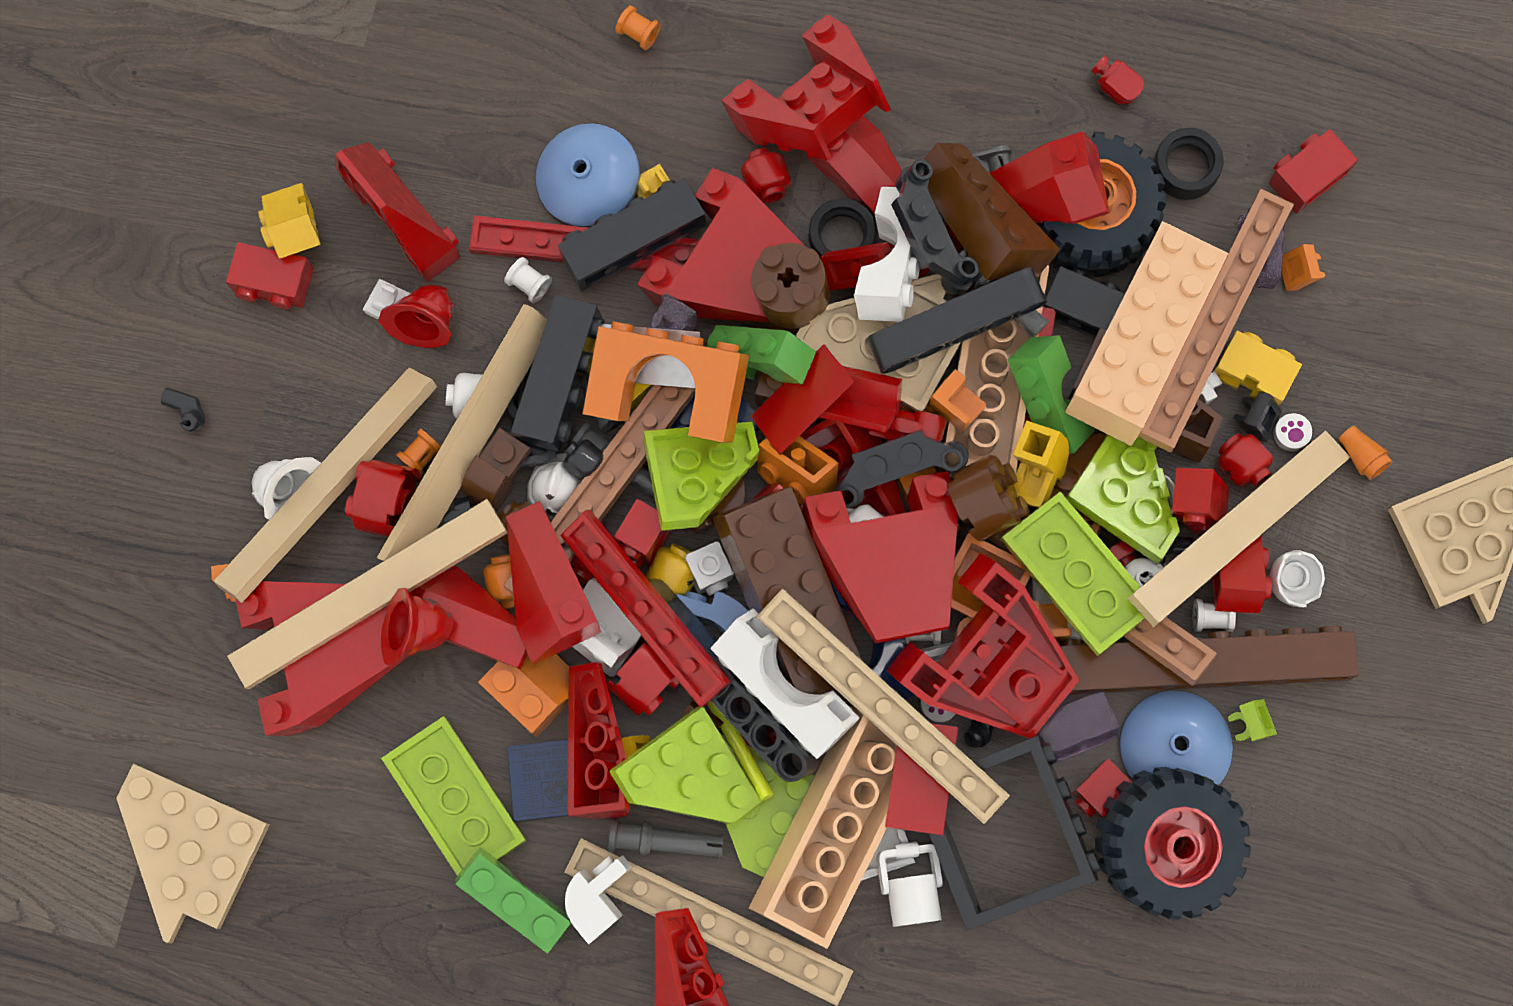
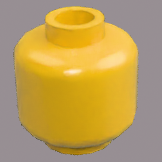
[646,543,694,596]

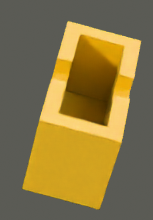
[258,183,320,259]
[1213,330,1302,406]

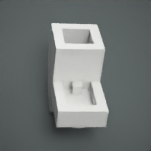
[565,855,632,944]

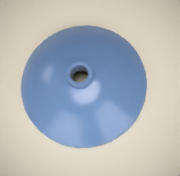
[536,124,640,228]
[1119,691,1233,785]

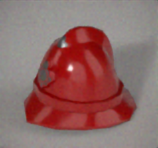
[378,285,454,348]
[380,588,453,666]

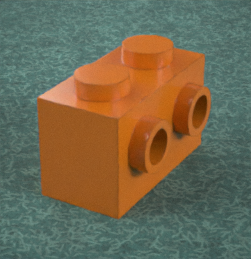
[757,436,838,505]

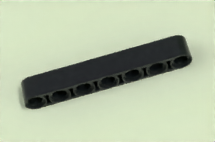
[648,578,820,782]

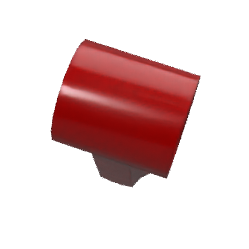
[869,410,947,441]

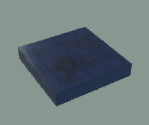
[507,740,568,822]

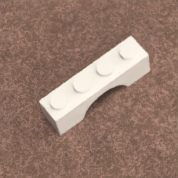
[854,187,920,322]
[710,609,859,759]

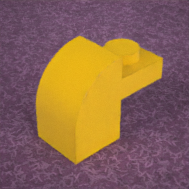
[1013,421,1069,509]

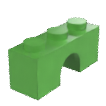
[706,325,816,384]
[1007,335,1095,453]
[456,847,571,954]

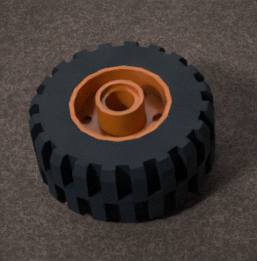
[1036,132,1166,277]

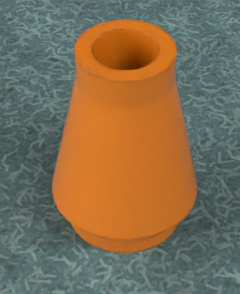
[1338,425,1393,480]

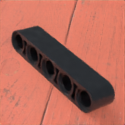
[866,267,1048,374]

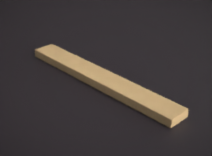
[377,305,547,562]
[213,368,437,603]
[1128,430,1350,627]
[227,499,508,689]
[757,589,1010,824]
[564,838,853,1006]

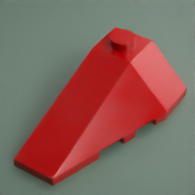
[807,116,902,223]
[989,131,1109,224]
[800,419,906,517]
[506,501,602,665]
[410,566,528,670]
[568,662,630,820]
[655,908,735,1006]

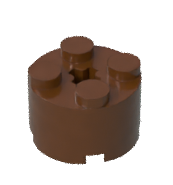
[751,243,830,329]
[948,455,1030,541]

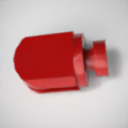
[1091,55,1144,106]

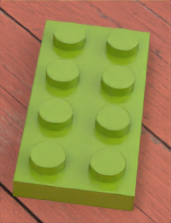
[1001,492,1145,657]
[381,716,527,876]

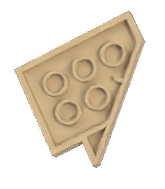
[796,274,960,411]
[1388,457,1513,624]
[116,764,270,943]

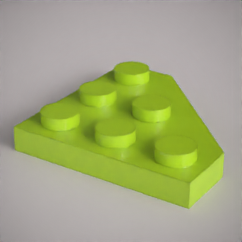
[643,422,759,530]
[1066,434,1180,564]
[609,707,762,823]
[721,734,815,878]

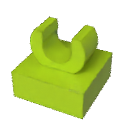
[1228,699,1277,741]

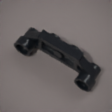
[891,159,979,296]
[834,429,969,508]

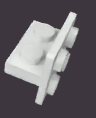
[572,578,642,677]

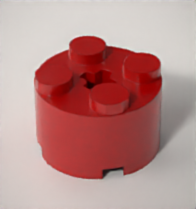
[345,460,422,538]
[607,642,680,716]

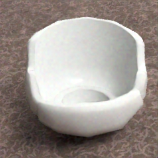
[1268,550,1325,607]

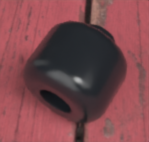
[563,439,603,481]

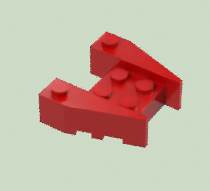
[721,14,891,161]

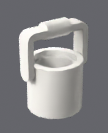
[876,842,942,927]

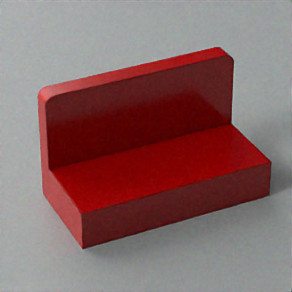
[820,242,891,291]
[819,366,902,432]

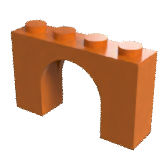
[583,321,749,443]

